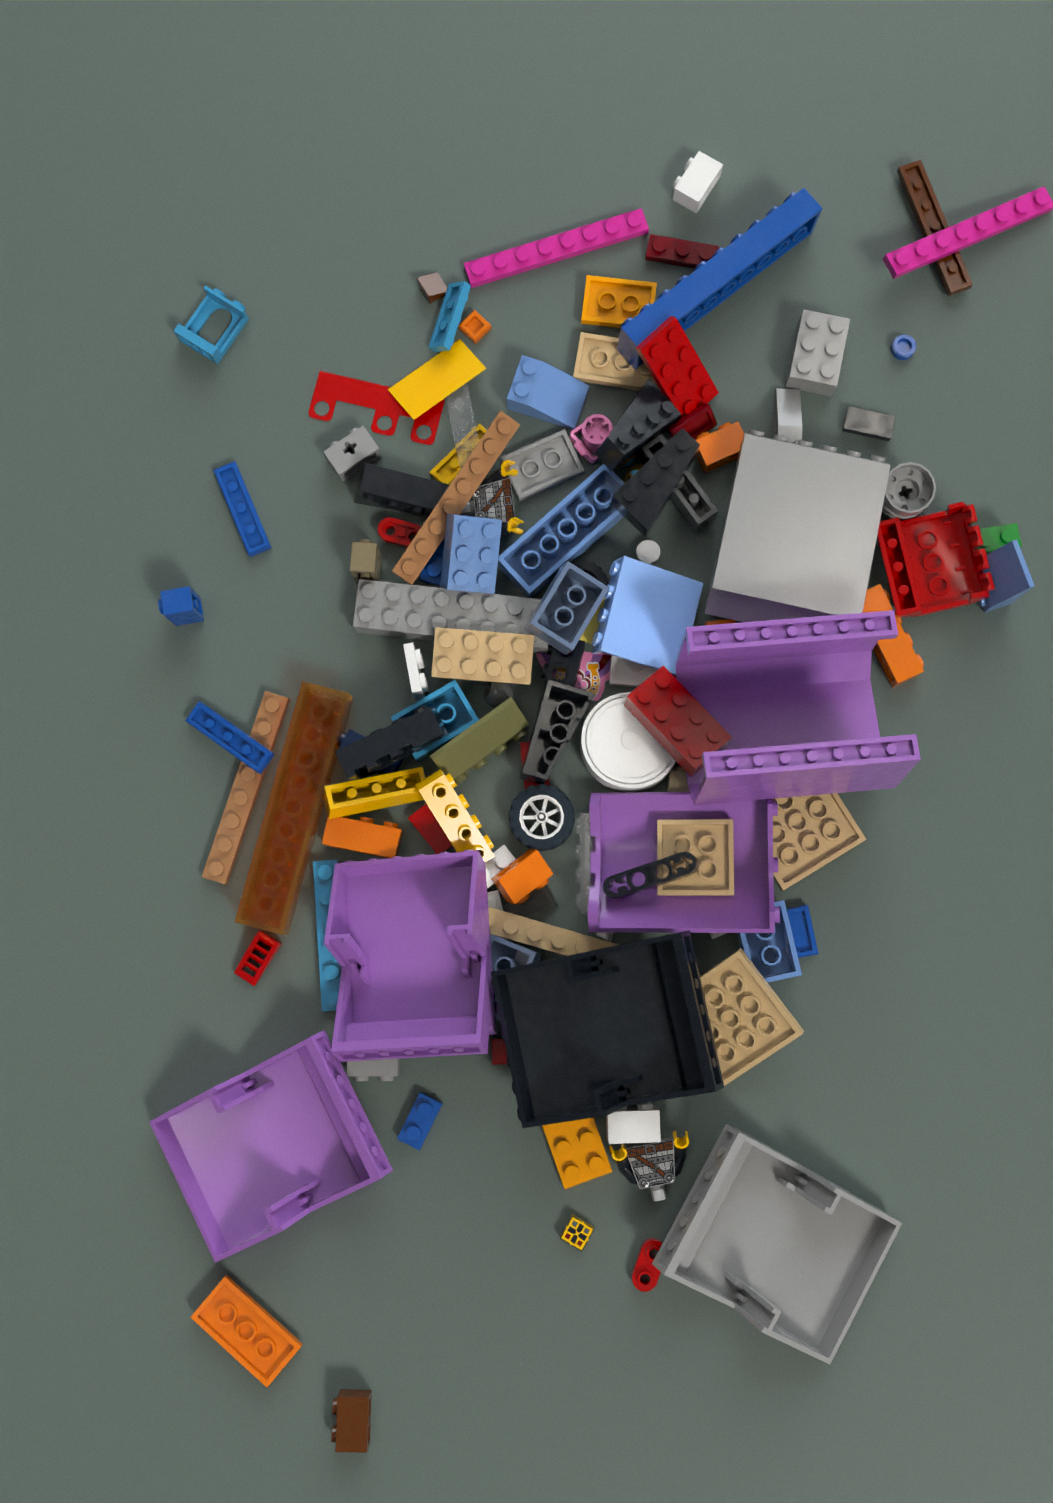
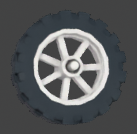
[509,784,575,851]

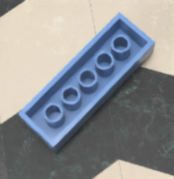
[497,464,625,598]

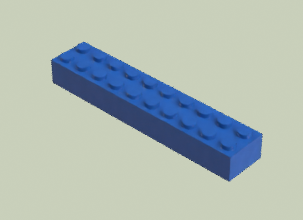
[617,188,823,370]

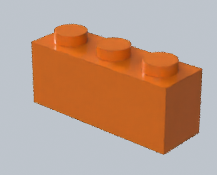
[322,815,403,859]

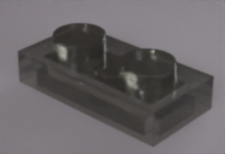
[502,884,558,919]

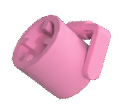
[569,414,613,464]

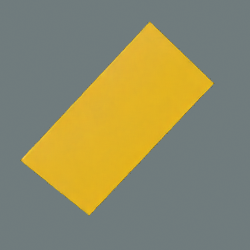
[388,339,487,420]

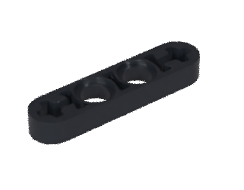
[603,852,699,899]

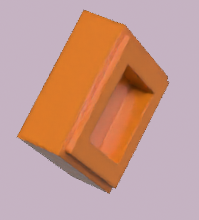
[458,310,492,344]

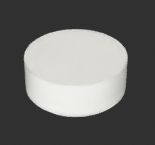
[636,540,660,565]

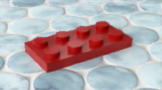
[636,316,719,420]

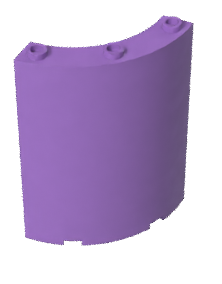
[588,792,780,933]

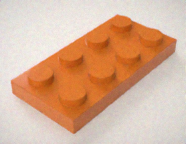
[190,1275,303,1387]

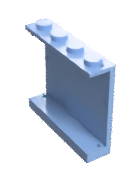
[592,556,703,677]

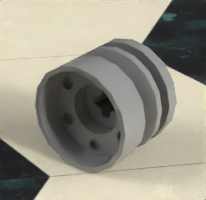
[882,462,936,521]

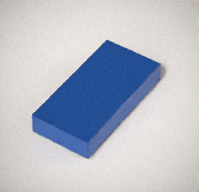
[786,905,819,958]

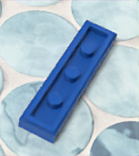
[213,461,272,557]
[185,701,275,774]

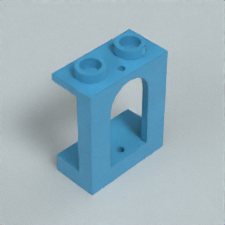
[174,285,249,365]

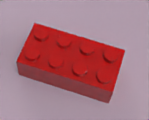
[624,665,732,777]

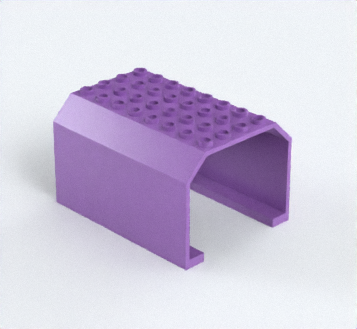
[675,610,921,805]

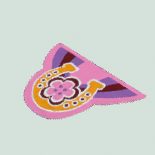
[536,651,611,701]

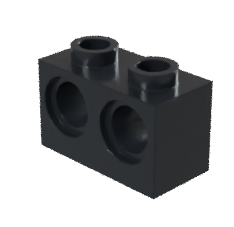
[541,640,585,687]

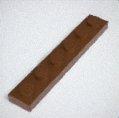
[897,160,973,296]

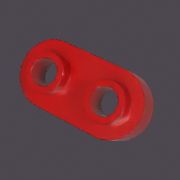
[378,517,421,548]
[631,1238,662,1292]

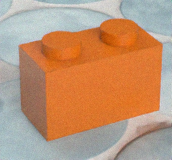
[696,421,744,474]
[491,849,553,904]

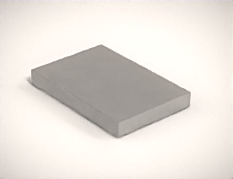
[500,429,585,502]

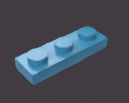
[428,281,471,352]

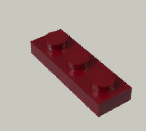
[645,234,719,269]

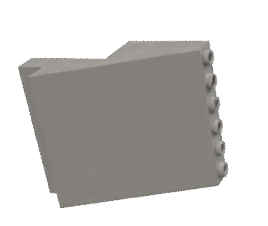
[704,429,891,622]
[652,1124,902,1365]

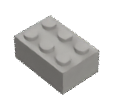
[785,309,850,397]

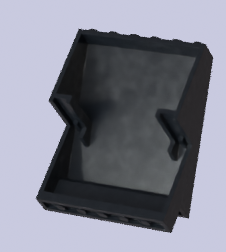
[491,930,724,1129]

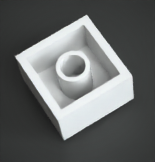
[606,1102,661,1144]

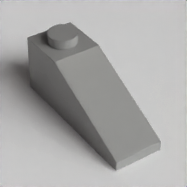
[774,388,802,444]

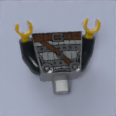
[461,460,524,537]
[609,1131,689,1201]

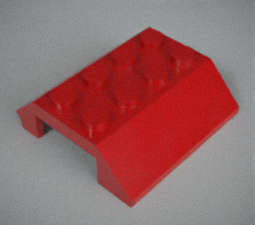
[877,501,995,617]

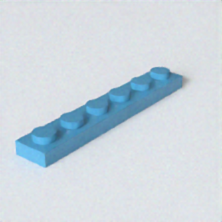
[313,859,342,1011]

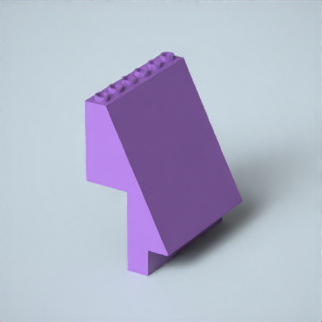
[324,850,497,1062]
[149,1030,393,1263]

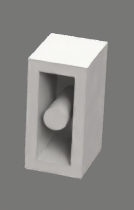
[672,151,723,214]

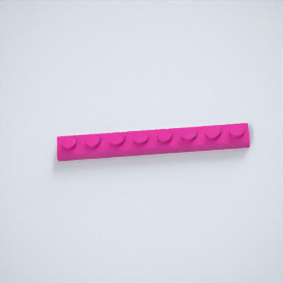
[883,186,1053,279]
[464,208,649,288]

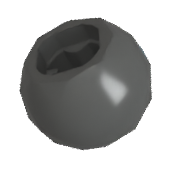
[484,682,514,708]

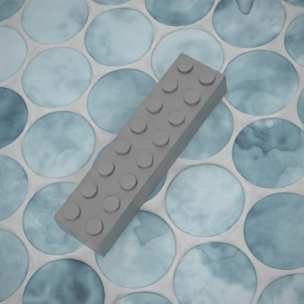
[353,579,549,654]

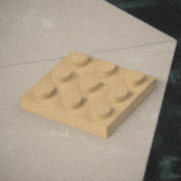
[657,819,734,896]

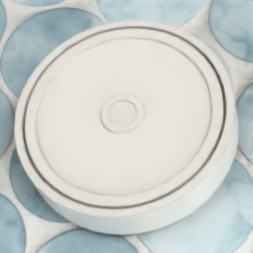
[580,692,676,792]

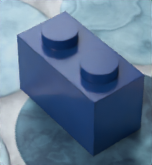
[158,586,204,626]

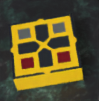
[560,1214,595,1251]

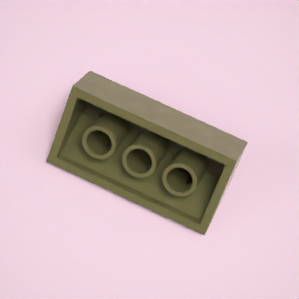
[430,697,529,785]

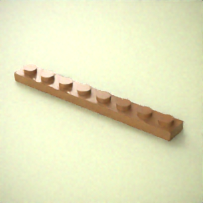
[391,410,520,585]
[202,691,290,885]

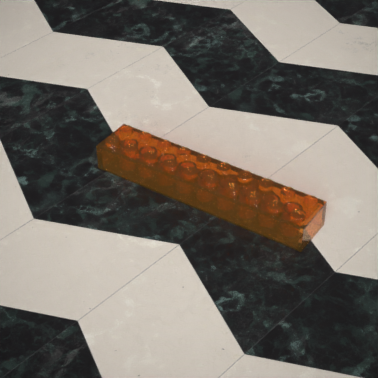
[234,681,353,935]

